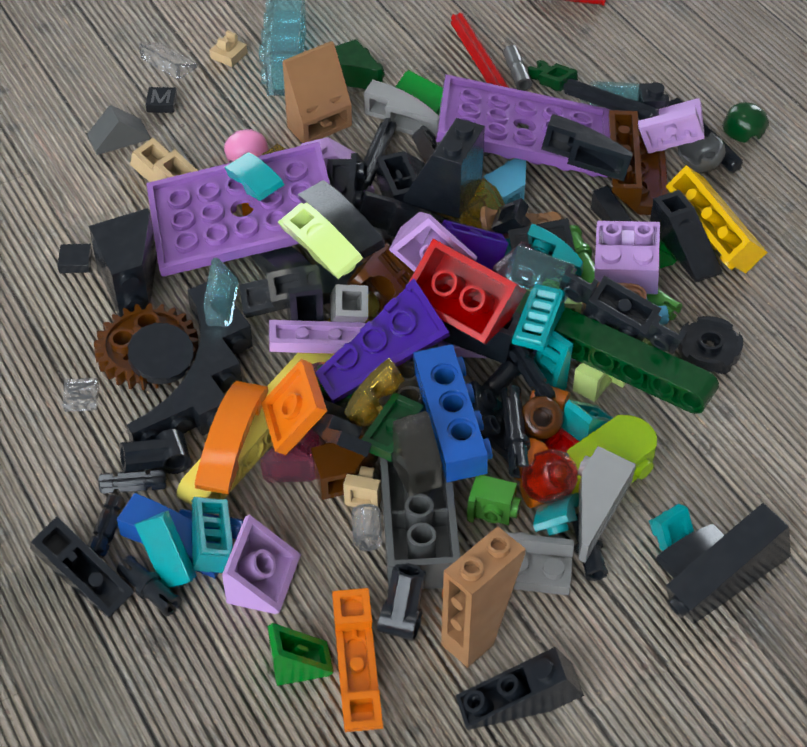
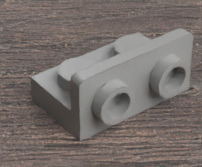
[506,532,574,596]

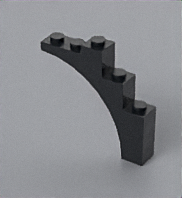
[126,278,253,442]

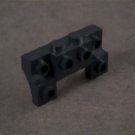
[559,264,687,354]

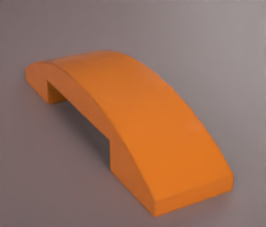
[195,381,268,495]
[332,588,383,732]

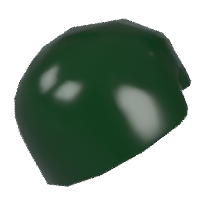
[722,102,769,143]

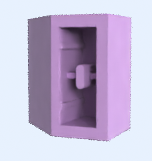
[595,221,660,294]

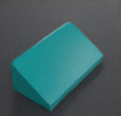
[135,510,197,588]

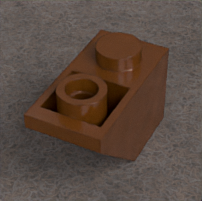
[310,435,379,500]

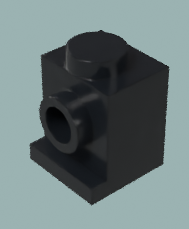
[637,82,669,121]

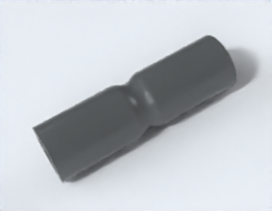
[503,45,532,91]

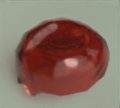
[522,448,578,503]

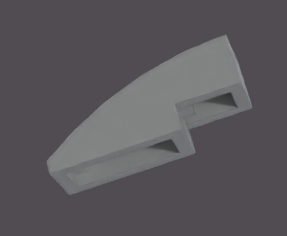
[364,80,439,137]

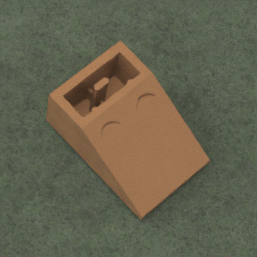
[282,41,352,143]

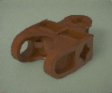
[346,243,414,314]

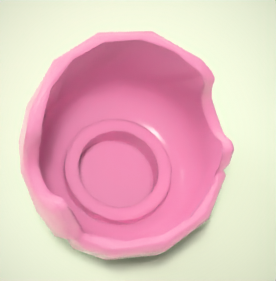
[224,129,270,162]

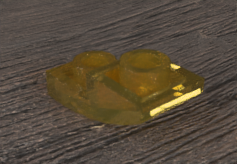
[344,357,405,427]

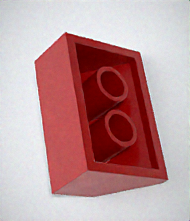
[409,239,527,344]

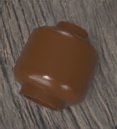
[522,396,563,440]

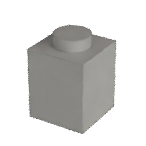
[330,284,368,323]

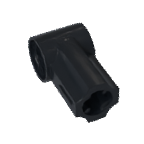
[119,429,192,474]
[377,563,426,641]

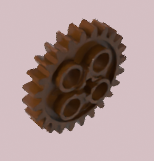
[94,303,199,390]

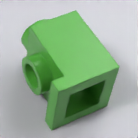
[467,475,521,525]

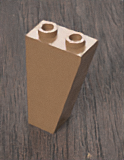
[441,526,526,668]

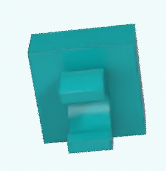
[649,503,694,551]

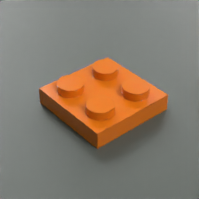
[261,359,327,455]

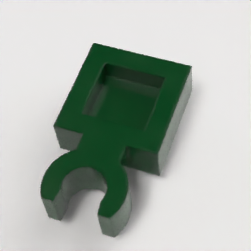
[528,60,578,91]

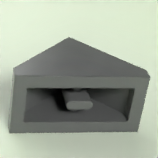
[87,105,150,155]

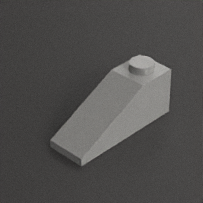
[577,446,636,563]

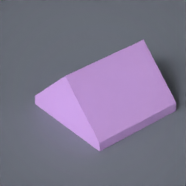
[222,515,301,614]

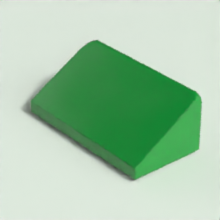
[396,70,443,116]

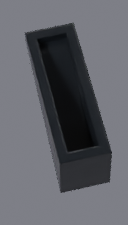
[591,185,632,221]

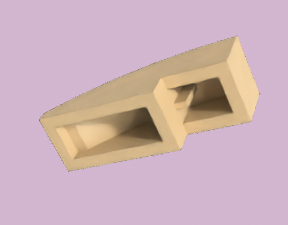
[130,137,198,182]

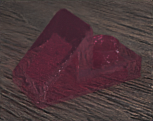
[260,429,319,483]

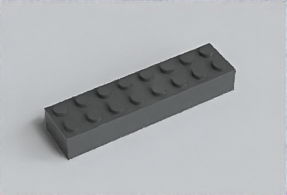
[374,344,460,591]

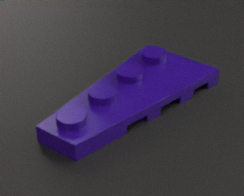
[315,278,449,404]

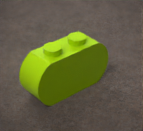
[563,415,657,494]

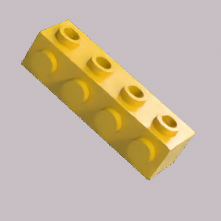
[665,165,768,274]

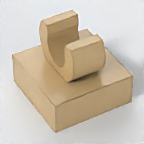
[210,30,248,67]
[343,466,381,511]

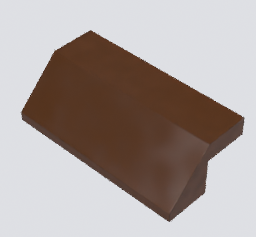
[608,110,668,215]

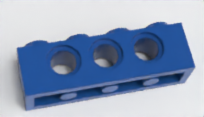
[413,344,493,483]

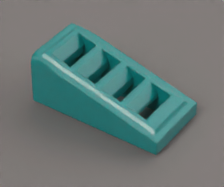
[512,284,565,352]
[534,331,573,390]
[192,497,233,573]

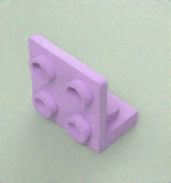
[638,98,705,154]

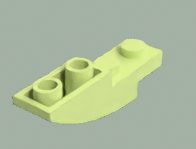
[278,202,363,279]

